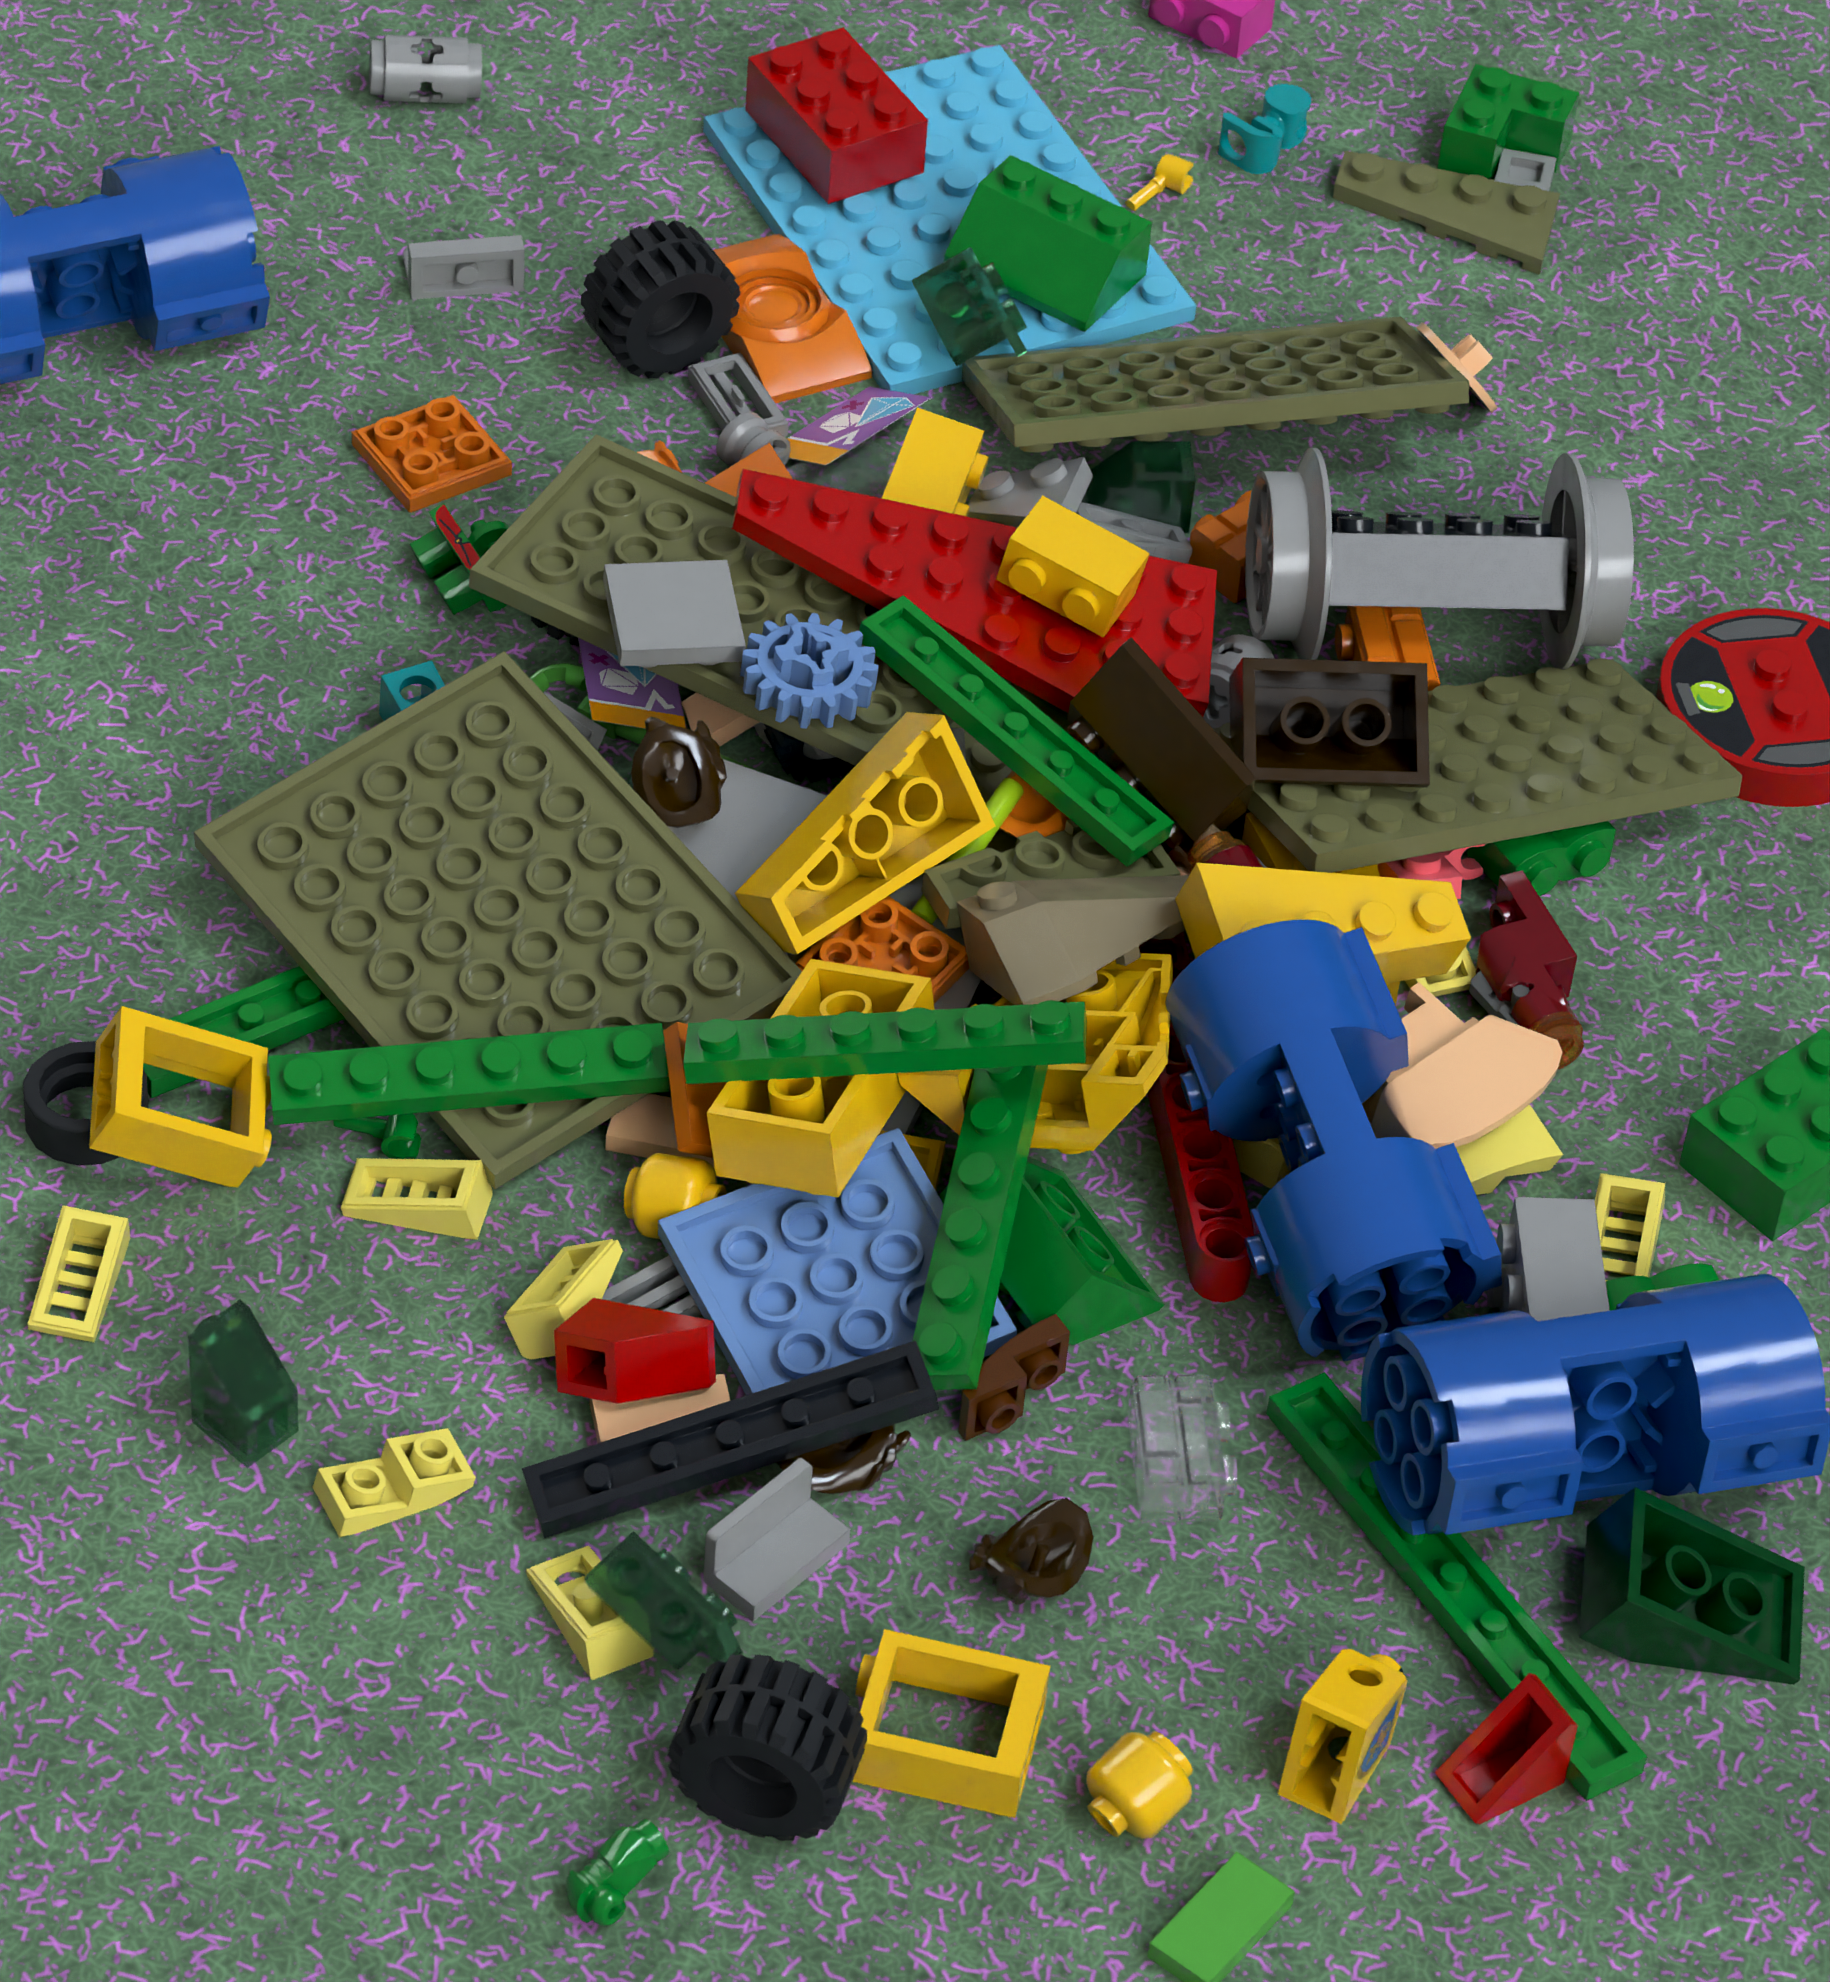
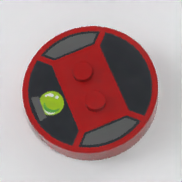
[1655,608,1830,807]

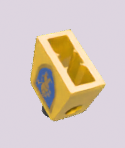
[1278,1649,1408,1824]

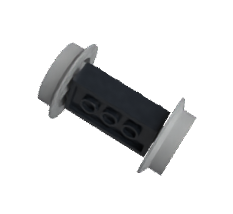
[1245,448,1634,670]

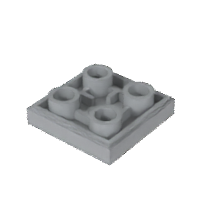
[603,560,746,668]

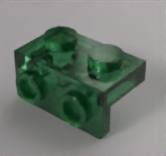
[585,1531,743,1669]

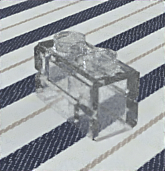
[1127,1374,1237,1523]

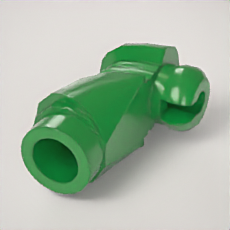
[566,1819,669,1926]

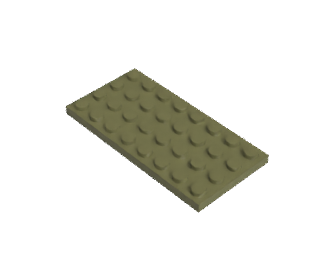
[961,317,1469,453]
[469,434,953,766]
[1213,658,1743,873]

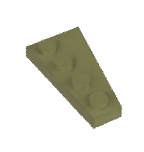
[1333,150,1560,275]
[921,819,1181,929]

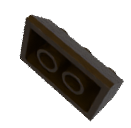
[1067,637,1257,857]
[1229,658,1430,788]

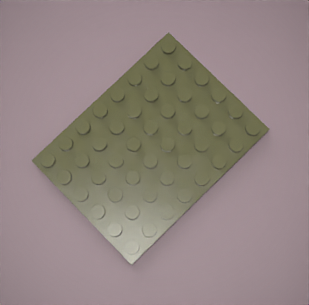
[194,651,802,1190]

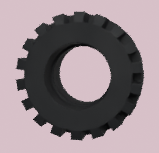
[581,220,740,378]
[668,1654,867,1841]

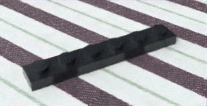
[522,1340,939,1539]

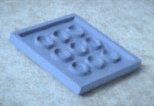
[658,1127,1017,1395]

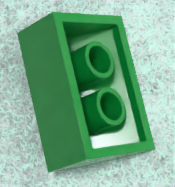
[943,155,1152,332]
[939,1156,1165,1345]

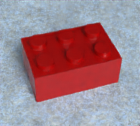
[745,27,928,204]

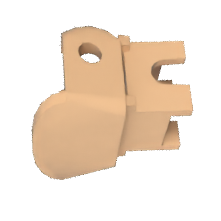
[1362,982,1562,1149]

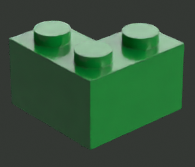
[1437,64,1580,180]

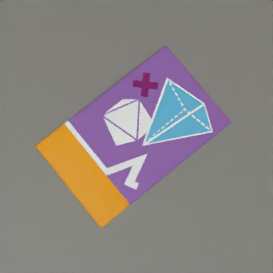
[787,386,931,465]
[578,638,686,729]

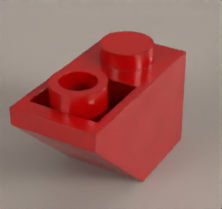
[554,1298,716,1404]

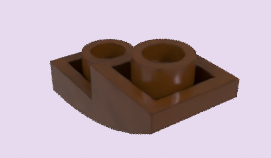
[958,1314,1070,1441]

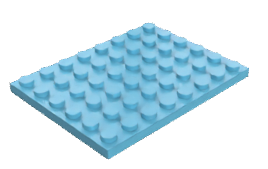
[703,45,1196,394]

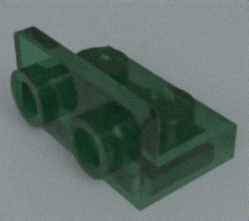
[911,247,1028,366]

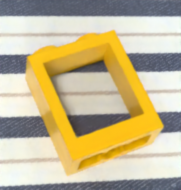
[89,1006,272,1187]
[852,1629,1051,1818]

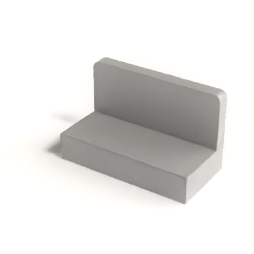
[403,235,525,300]
[703,1458,850,1621]

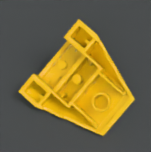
[897,953,1173,1154]

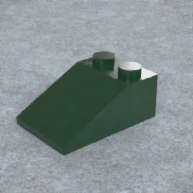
[1579,1487,1805,1685]

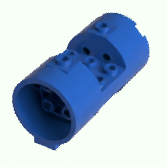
[0,146,270,384]
[1165,919,1502,1361]
[1361,1274,1830,1535]

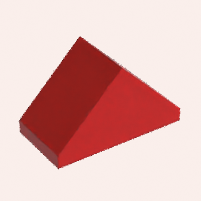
[1434,1673,1578,1825]

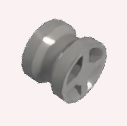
[716,412,791,466]

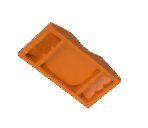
[713,234,872,404]

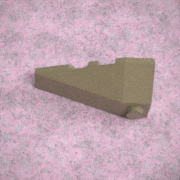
[956,875,1189,1005]

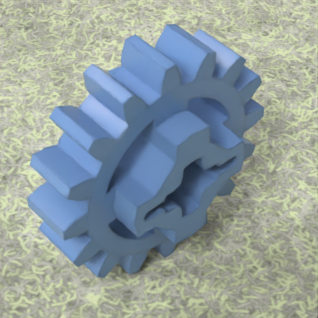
[740,613,878,729]

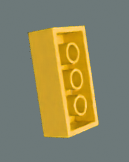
[707,959,935,1198]

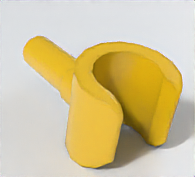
[1125,154,1194,211]

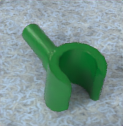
[333,1113,422,1159]

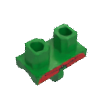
[409,503,509,615]

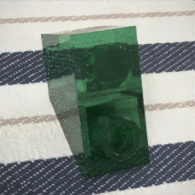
[1081,441,1196,533]
[188,1300,299,1468]

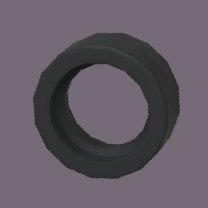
[23,1041,148,1166]

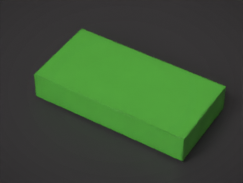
[1147,1852,1295,1982]

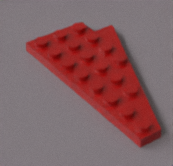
[732,469,1217,717]

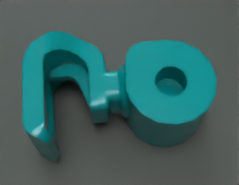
[1218,84,1311,174]

